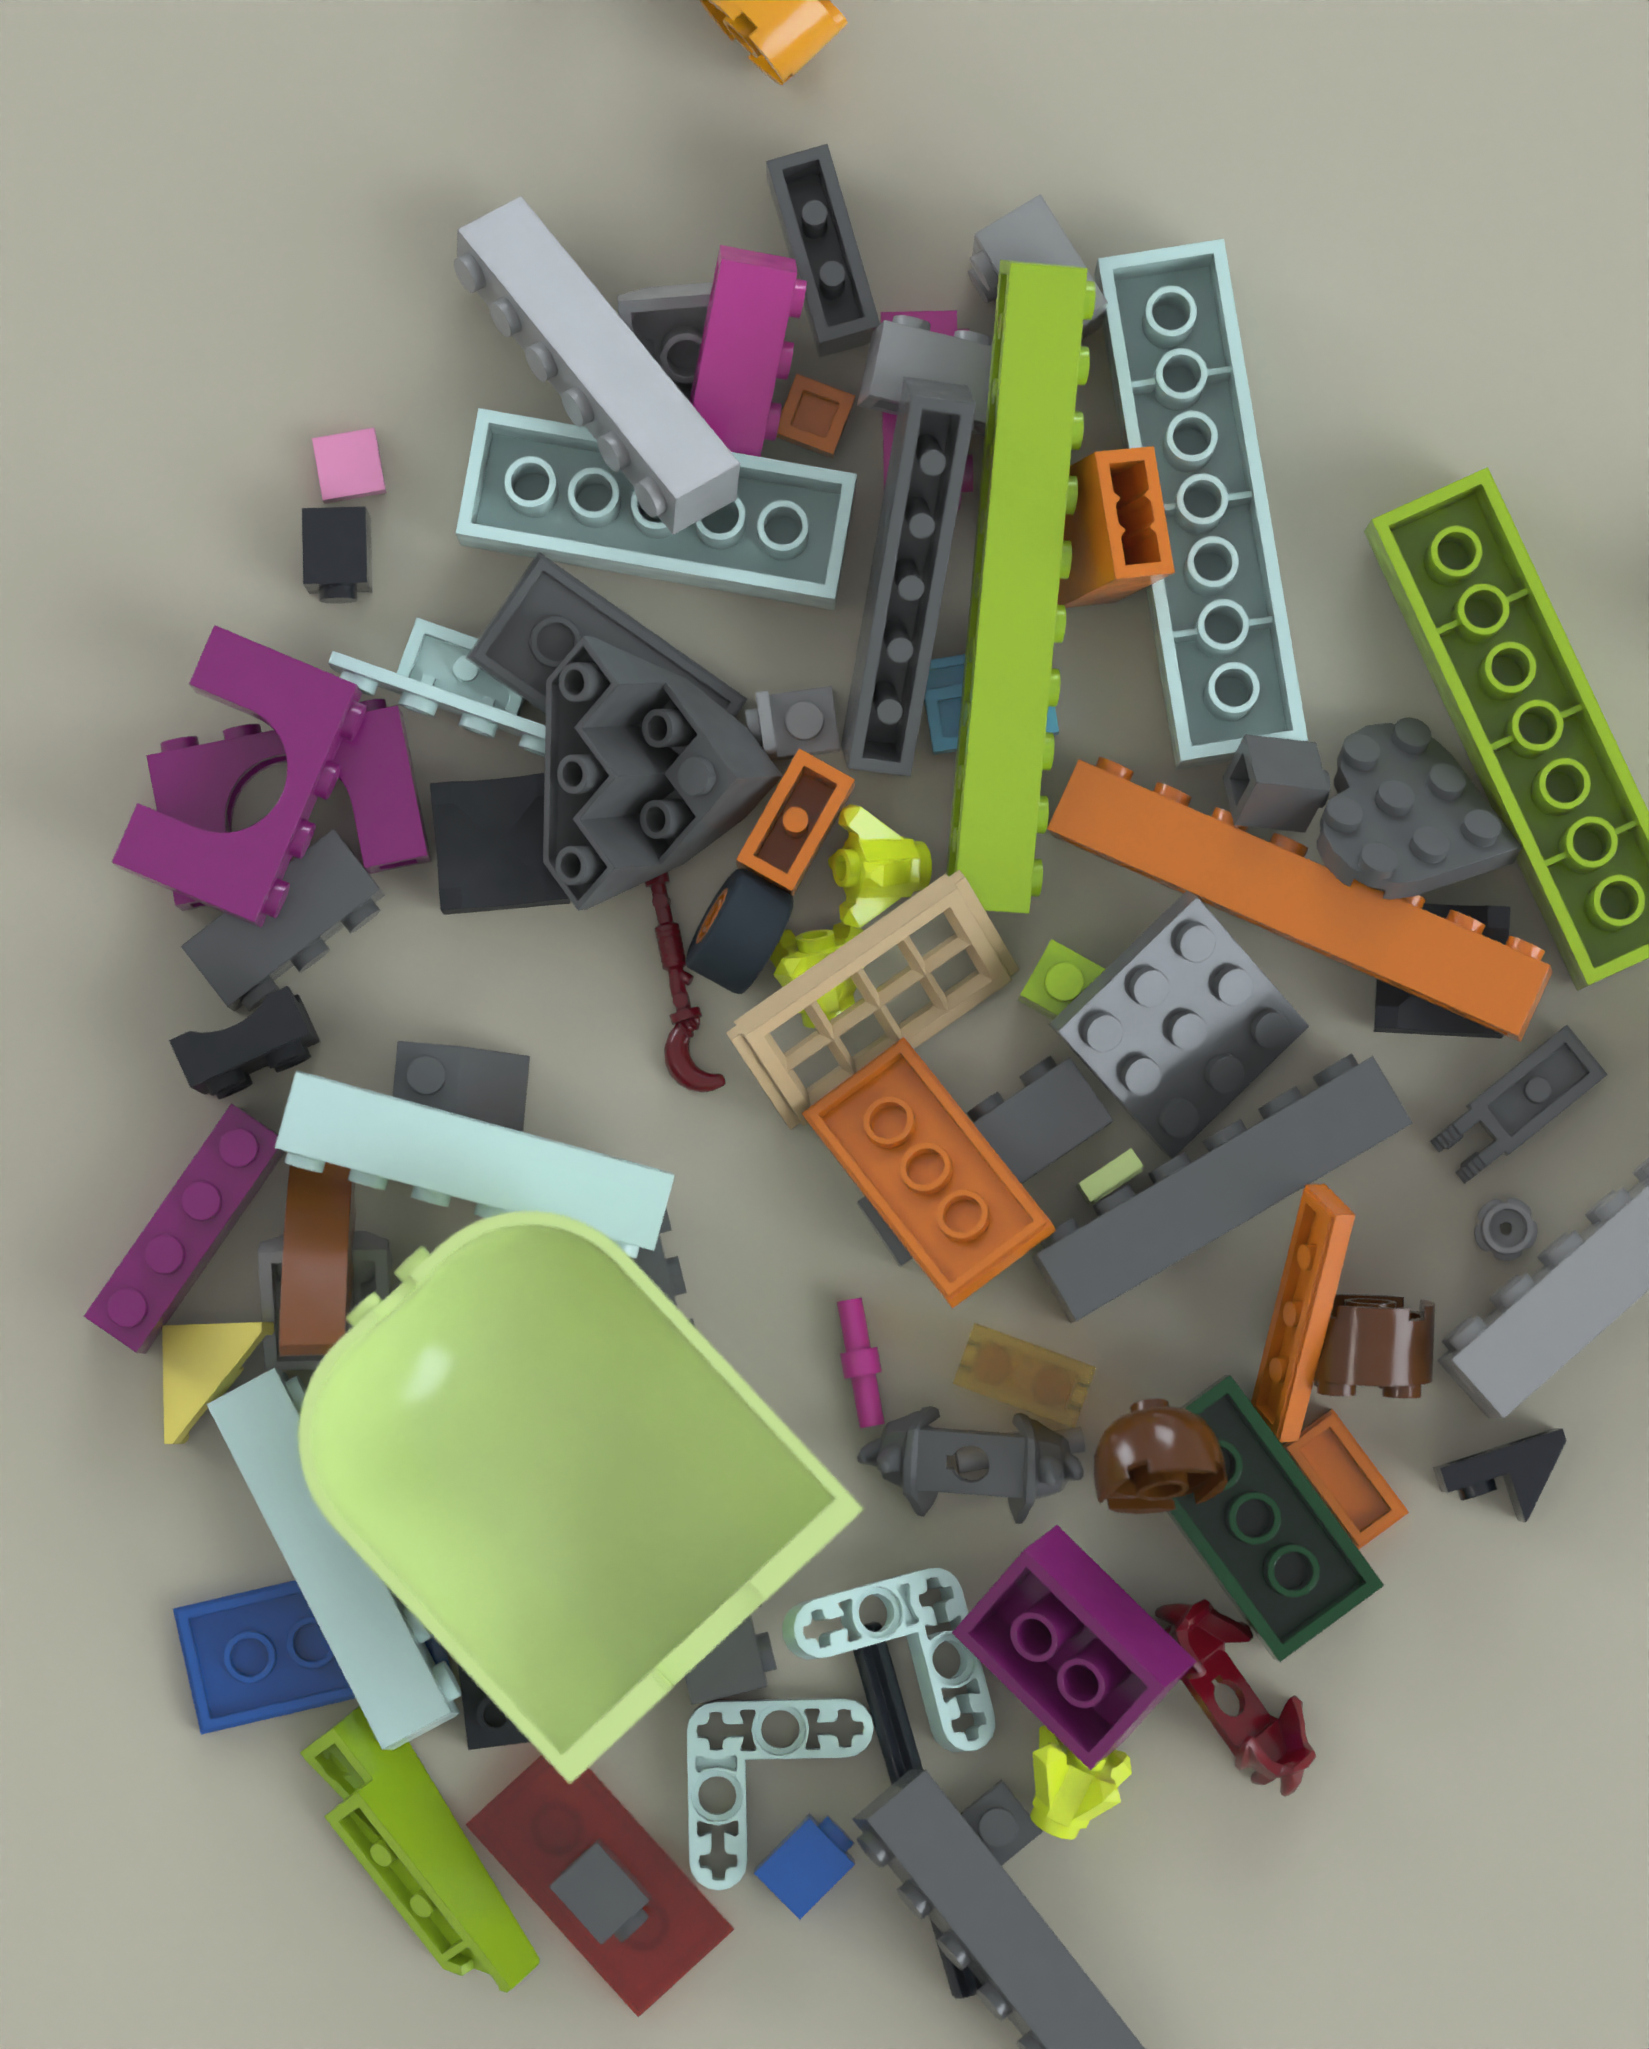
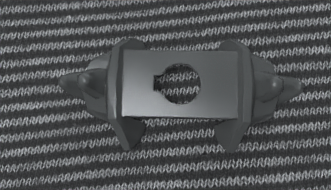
[857,1406,1084,1524]

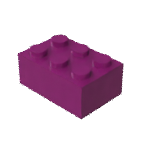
[952,1525,1197,1771]

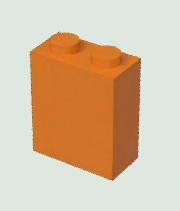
[1057,446,1175,608]

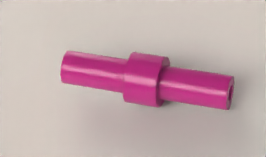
[837,1297,885,1428]

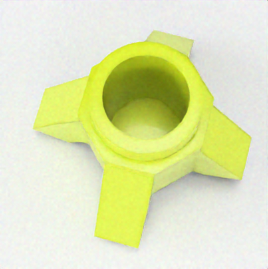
[828,804,932,928]
[770,922,864,1028]
[1030,1725,1132,1840]

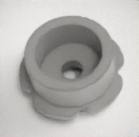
[1474,1198,1538,1261]

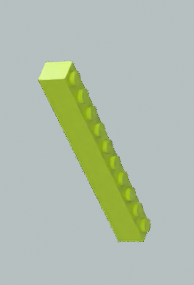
[946,260,1096,914]

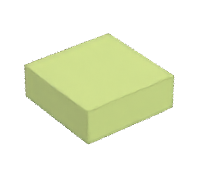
[1075,1148,1144,1205]

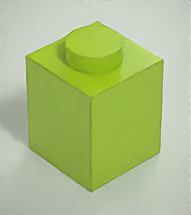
[1017,939,1105,1020]

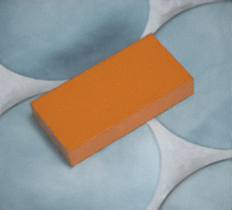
[1282,1409,1409,1550]

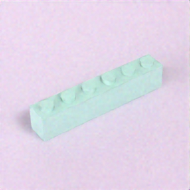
[275,1070,675,1258]
[206,1368,462,1750]

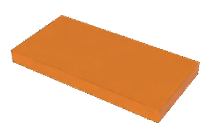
[801,1037,1056,1309]

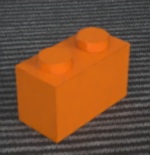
[736,748,855,896]

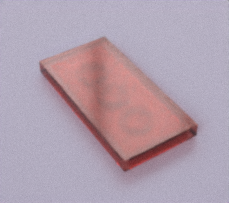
[465,1754,734,2017]

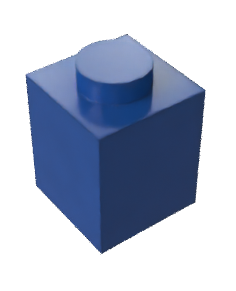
[754,1813,855,1920]

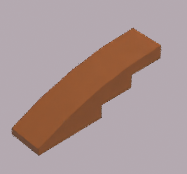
[279,1162,356,1356]

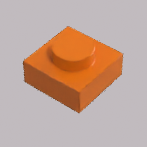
[776,373,856,459]

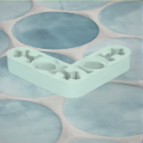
[782,1568,996,1752]
[687,1698,874,1890]

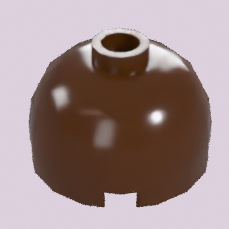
[1094,1398,1228,1514]

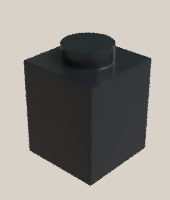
[302,506,372,604]

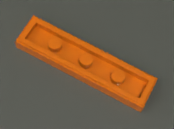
[1251,1184,1355,1442]

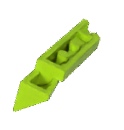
[300,1705,540,1993]

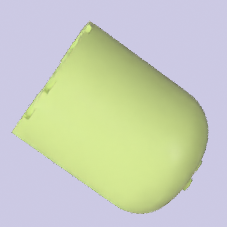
[298,1211,864,1784]

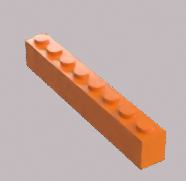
[1047,757,1552,1042]

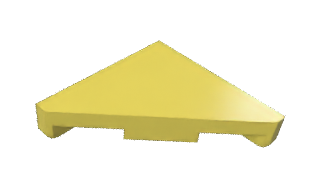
[162,1322,275,1444]

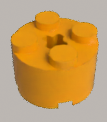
[699,0,848,85]

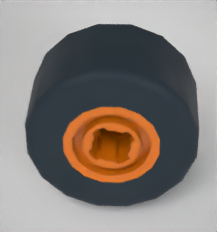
[686,869,794,994]

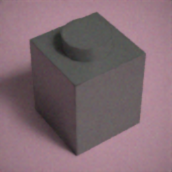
[1222,734,1330,833]
[549,1838,652,1945]

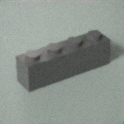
[857,1056,1114,1267]

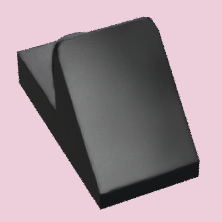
[1433,1428,1567,1522]

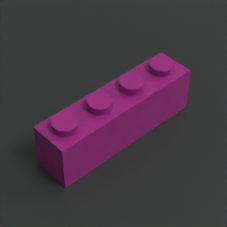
[84,1103,286,1354]

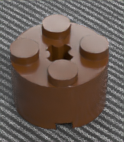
[1313,1294,1435,1399]

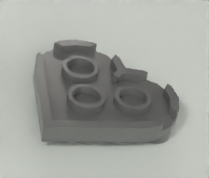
[1316,717,1522,900]

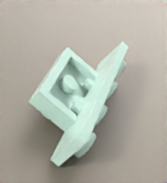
[328,617,546,757]

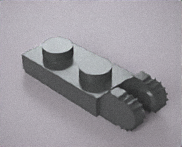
[1430,1025,1608,1184]

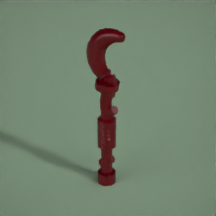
[645,872,726,1093]

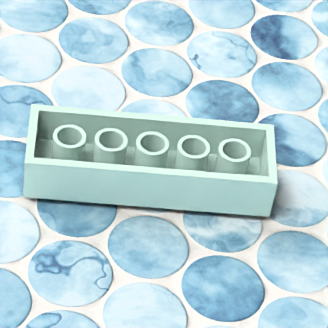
[456,408,857,610]

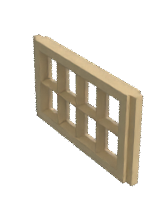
[726,870,1020,1130]

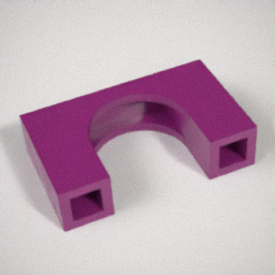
[112,625,367,928]
[146,699,432,911]

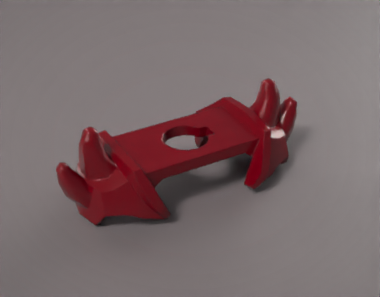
[1155,1599,1316,1797]

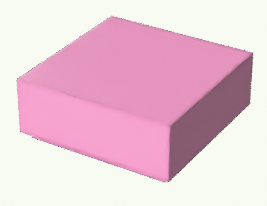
[312,428,387,504]

